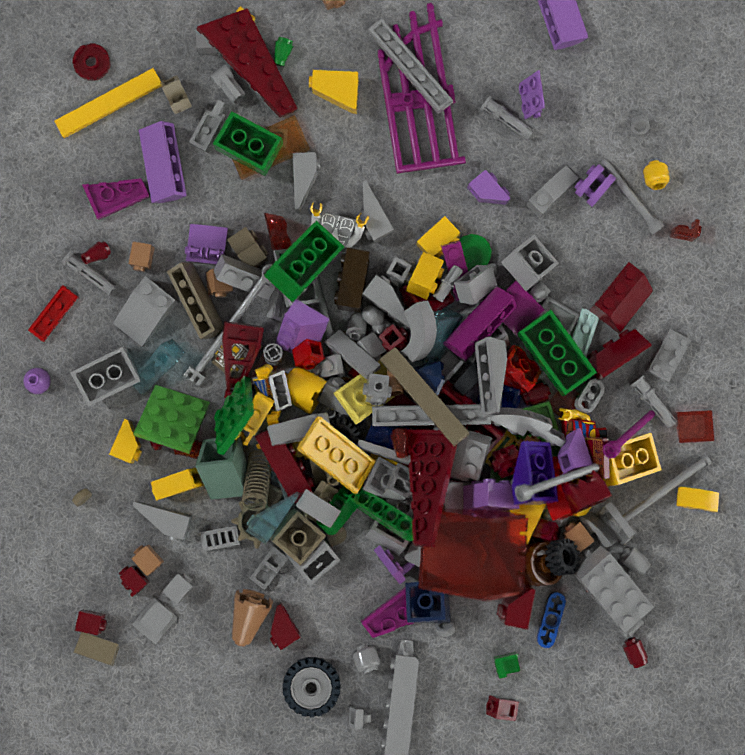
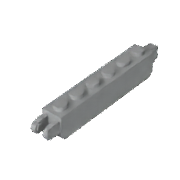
[381,639,419,755]

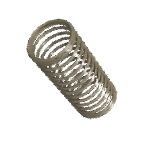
[241,450,272,511]

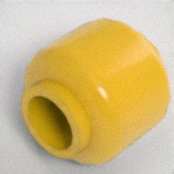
[643,160,670,190]

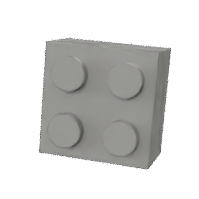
[501,235,559,291]

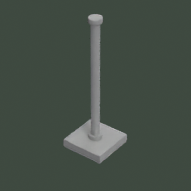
[598,454,711,546]

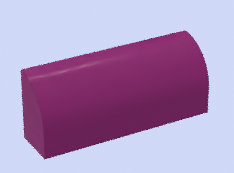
[443,287,517,361]

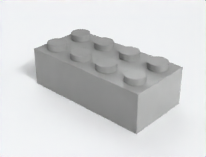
[574,546,654,633]

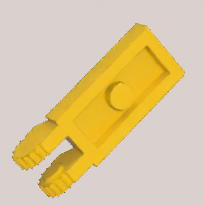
[235,392,275,446]

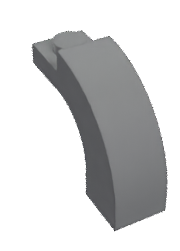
[400,300,436,363]

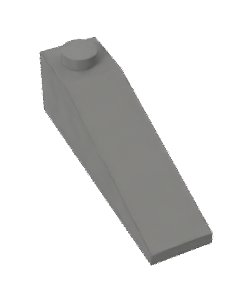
[475,336,507,418]

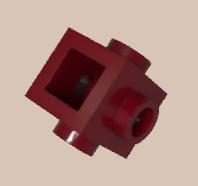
[379,324,410,352]
[491,444,519,478]

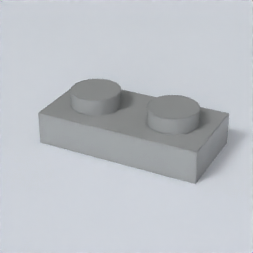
[311,354,344,378]

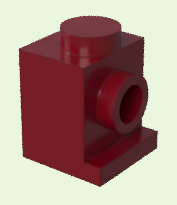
[119,565,150,597]

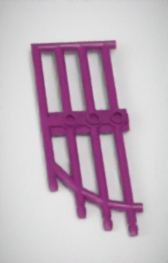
[377,3,466,174]

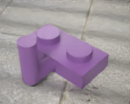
[374,545,415,584]

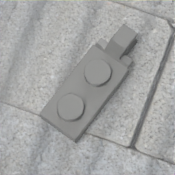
[189,100,226,153]

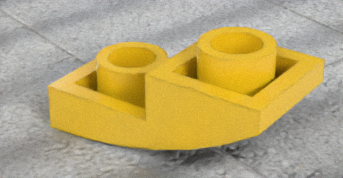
[676,487,719,512]

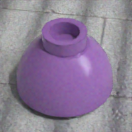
[23,368,51,394]

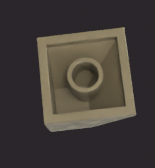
[271,507,326,566]

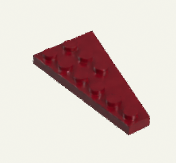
[407,430,457,548]

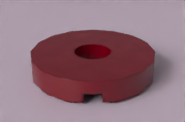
[72,43,110,81]

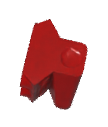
[503,345,541,398]

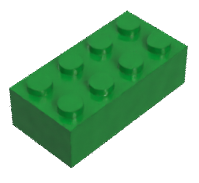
[264,220,345,302]
[517,310,597,397]

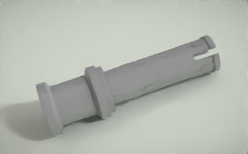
[480,96,534,140]
[62,250,117,296]
[630,375,677,428]

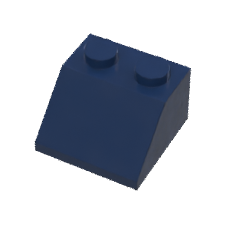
[405,580,451,623]

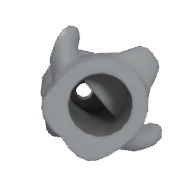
[362,305,391,336]

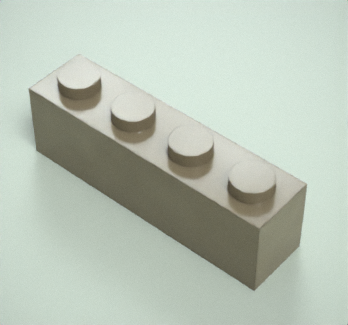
[167,262,224,339]

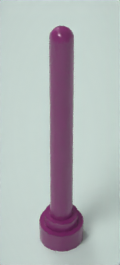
[603,410,655,459]

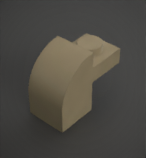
[160,75,192,114]

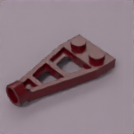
[222,321,264,398]

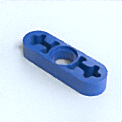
[537,592,566,648]

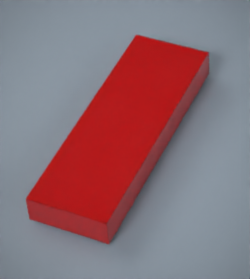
[28,285,78,342]

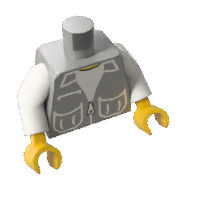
[310,202,369,259]

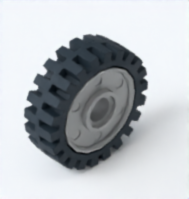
[282,657,341,718]

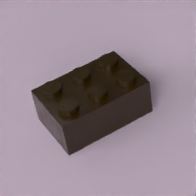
[334,248,370,313]

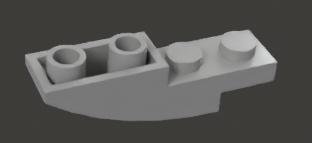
[491,408,566,447]

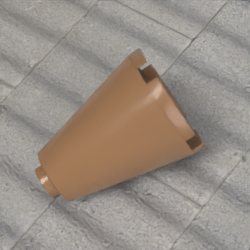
[232,589,273,647]

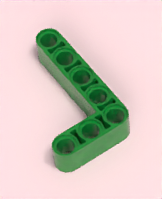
[317,486,413,541]

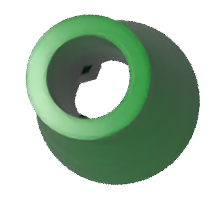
[274,37,294,67]

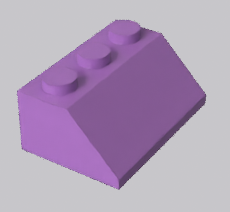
[275,299,330,354]

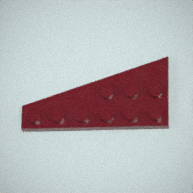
[196,8,298,118]

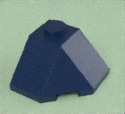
[414,361,445,396]

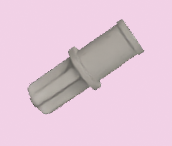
[433,265,463,303]

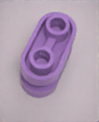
[574,164,616,207]

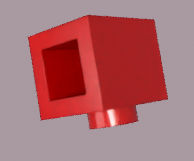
[292,339,325,370]

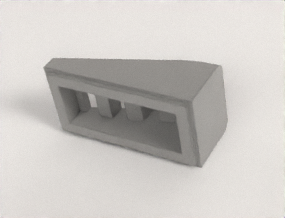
[200,525,241,552]

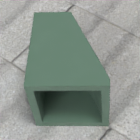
[195,437,250,500]

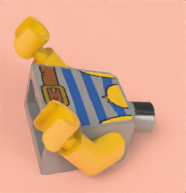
[252,364,292,426]

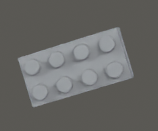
[646,329,691,383]

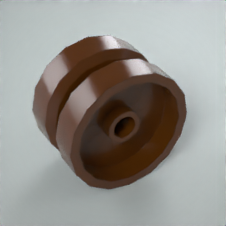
[514,542,564,587]

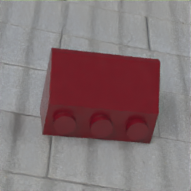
[589,262,654,334]
[587,329,652,380]
[496,585,536,630]

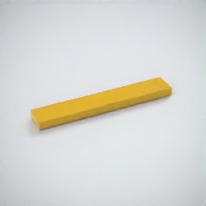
[54,68,161,138]

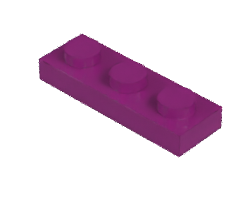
[441,241,468,301]

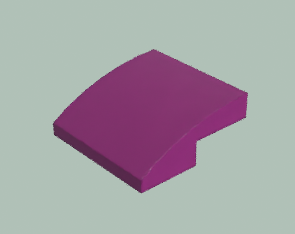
[503,280,545,336]

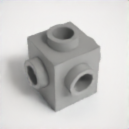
[384,256,412,288]
[363,373,392,406]

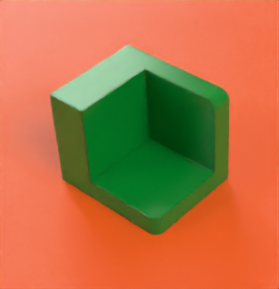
[493,652,520,679]

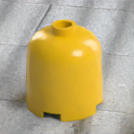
[285,367,327,414]

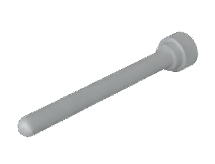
[601,159,665,235]
[515,463,599,502]

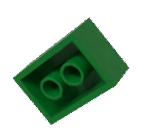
[213,111,283,176]

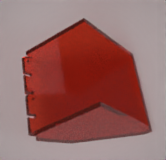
[419,508,528,602]

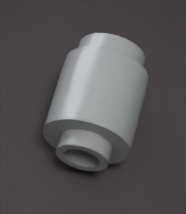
[346,312,367,341]
[621,547,651,576]

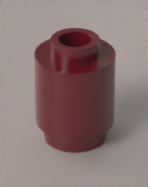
[521,382,551,406]
[622,637,648,668]

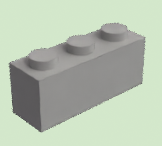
[213,254,275,300]

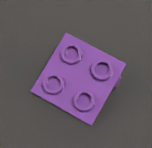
[519,70,545,119]
[185,224,228,264]

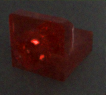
[670,219,702,242]

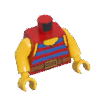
[558,408,607,438]

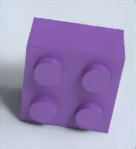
[463,479,519,512]

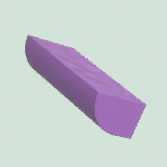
[538,0,588,50]
[139,121,187,203]

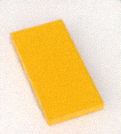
[297,416,376,494]

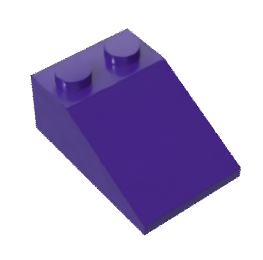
[512,441,558,505]

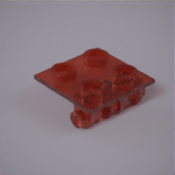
[264,213,292,251]

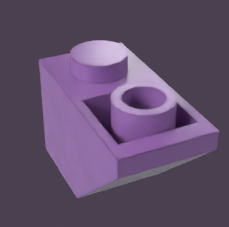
[467,170,510,205]
[557,428,592,474]

